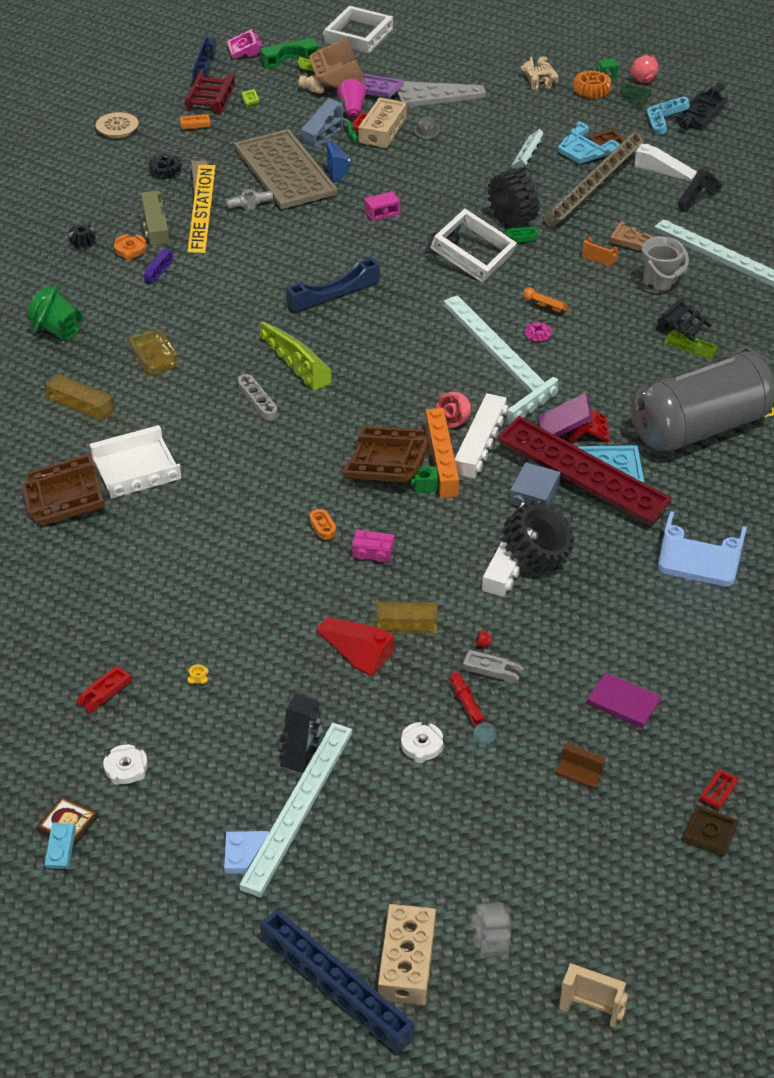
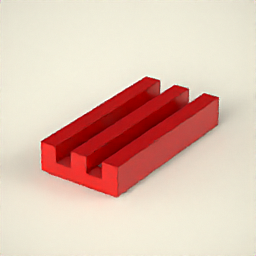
[699,769,739,812]

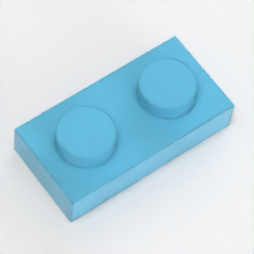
[45,823,76,869]

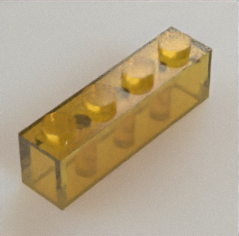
[44,373,116,422]

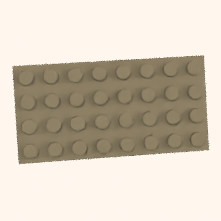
[234,129,338,209]

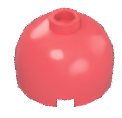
[629,55,659,83]
[436,392,471,428]

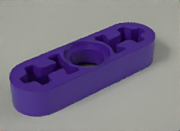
[144,249,174,283]

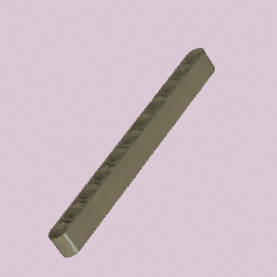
[544,132,643,227]

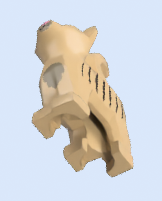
[520,57,558,90]

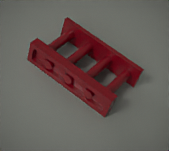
[184,70,235,115]

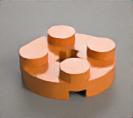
[114,234,146,260]

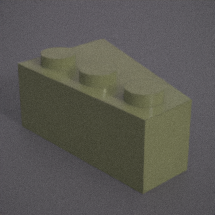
[140,190,169,246]

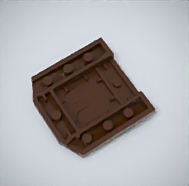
[342,426,428,482]
[22,453,106,526]

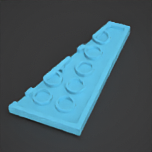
[529,445,644,483]

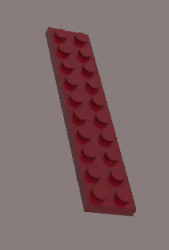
[497,416,672,526]

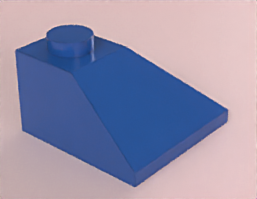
[327,140,350,183]

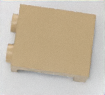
[559,963,628,1028]

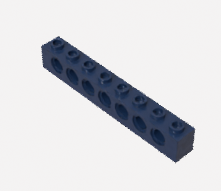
[260,909,414,1055]

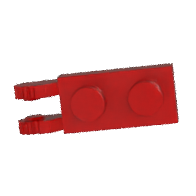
[76,665,132,713]

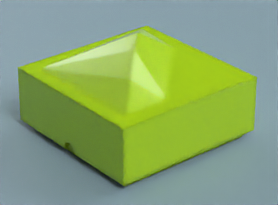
[297,57,314,72]
[241,89,260,107]

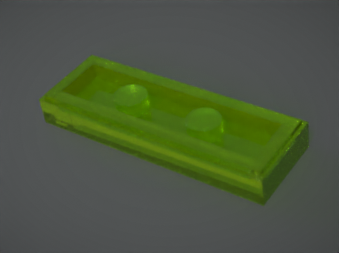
[665,330,719,360]

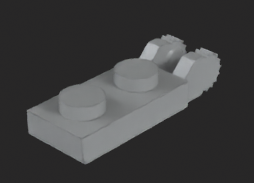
[462,650,523,683]

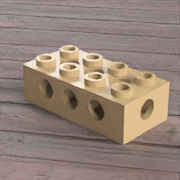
[359,98,407,148]
[378,904,436,1005]

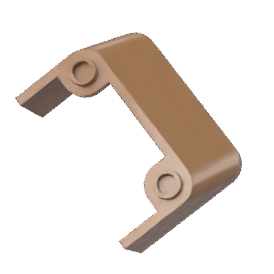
[309,38,365,89]

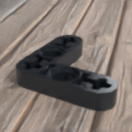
[678,168,722,211]

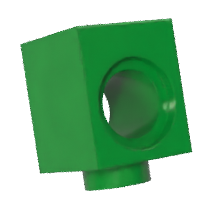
[596,58,619,79]
[411,466,438,493]

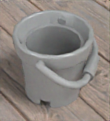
[642,236,689,291]

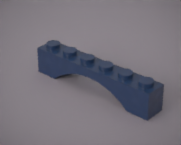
[286,257,380,312]

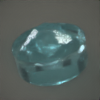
[474,722,496,745]

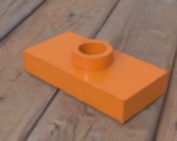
[180,114,211,129]

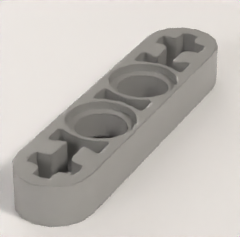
[238,374,278,420]

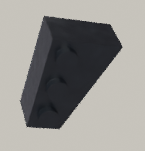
[280,694,322,773]

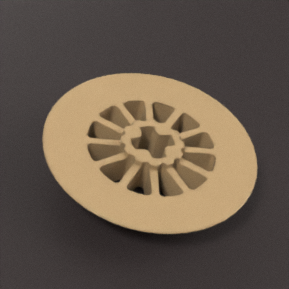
[96,112,139,138]

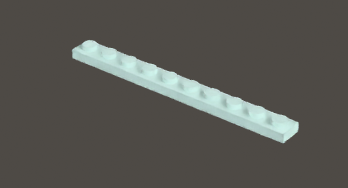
[654,219,774,287]
[443,296,545,393]
[240,723,352,898]

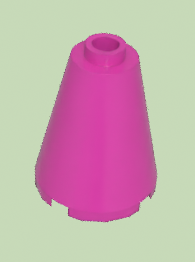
[337,79,366,120]

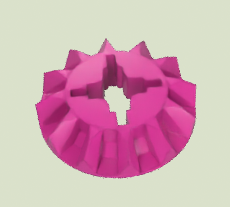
[525,321,552,341]

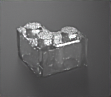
[471,902,511,957]

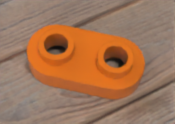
[310,509,336,540]

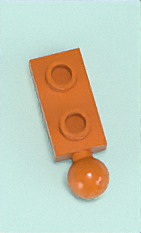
[523,287,569,313]

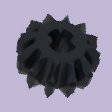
[69,224,96,249]

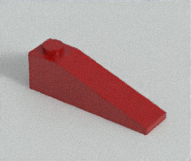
[316,617,394,677]

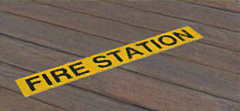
[188,165,215,253]

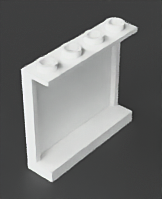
[89,425,181,498]

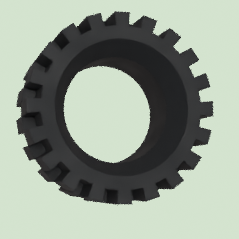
[487,168,540,229]
[502,500,575,574]

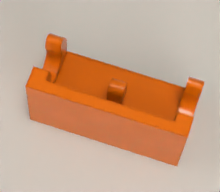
[582,237,618,267]

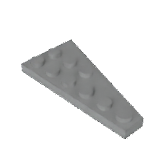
[396,81,486,107]

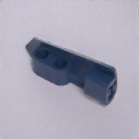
[191,30,216,84]

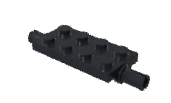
[676,82,727,129]

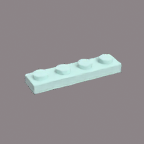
[511,129,543,169]
[507,377,559,425]

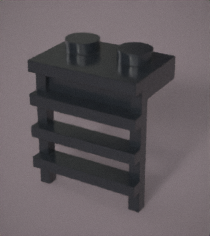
[656,298,712,342]

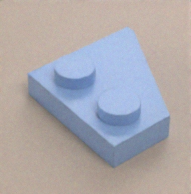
[224,831,269,874]

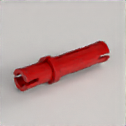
[449,672,486,727]

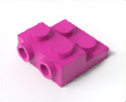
[227,29,262,59]

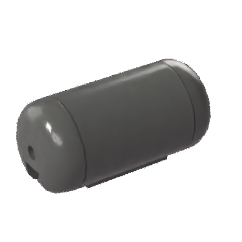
[631,352,774,453]

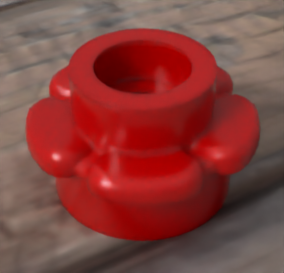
[476,630,491,649]

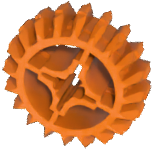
[573,70,612,100]

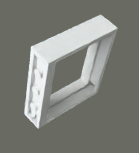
[323,6,393,54]
[430,209,517,283]

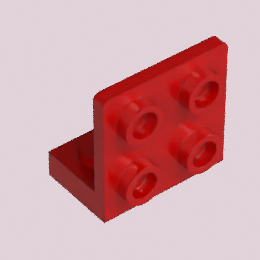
[568,409,610,443]

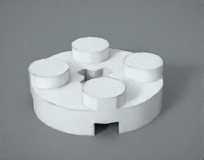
[401,722,443,763]
[103,745,148,785]

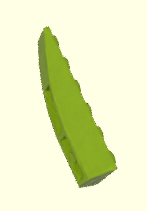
[259,322,331,390]

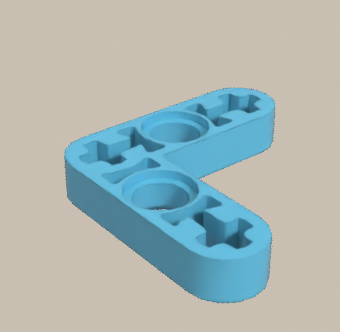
[647,97,690,135]

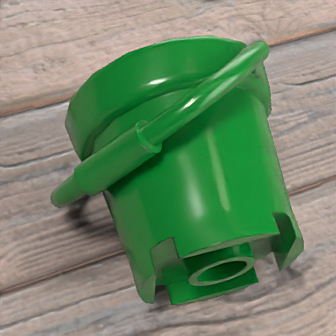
[27,284,83,340]

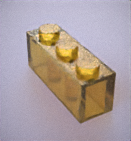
[377,601,438,633]

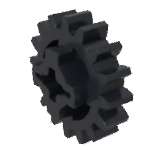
[148,154,182,178]

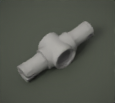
[225,189,273,210]

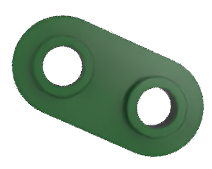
[506,227,538,243]

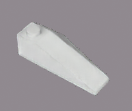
[635,144,697,182]

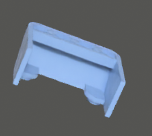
[658,511,747,586]

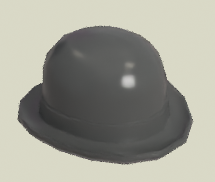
[413,116,440,140]

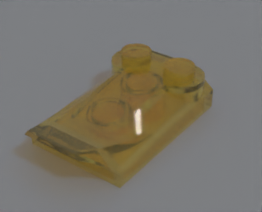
[128,328,178,374]

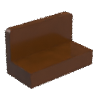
[555,743,606,789]

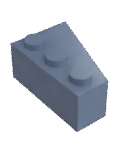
[301,98,343,148]

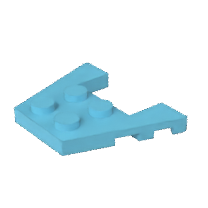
[558,121,620,164]

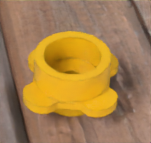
[187,665,209,684]

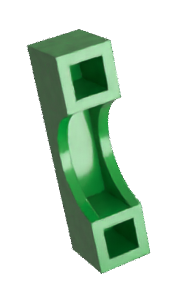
[260,38,319,69]

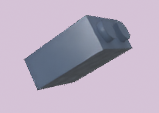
[509,463,561,507]

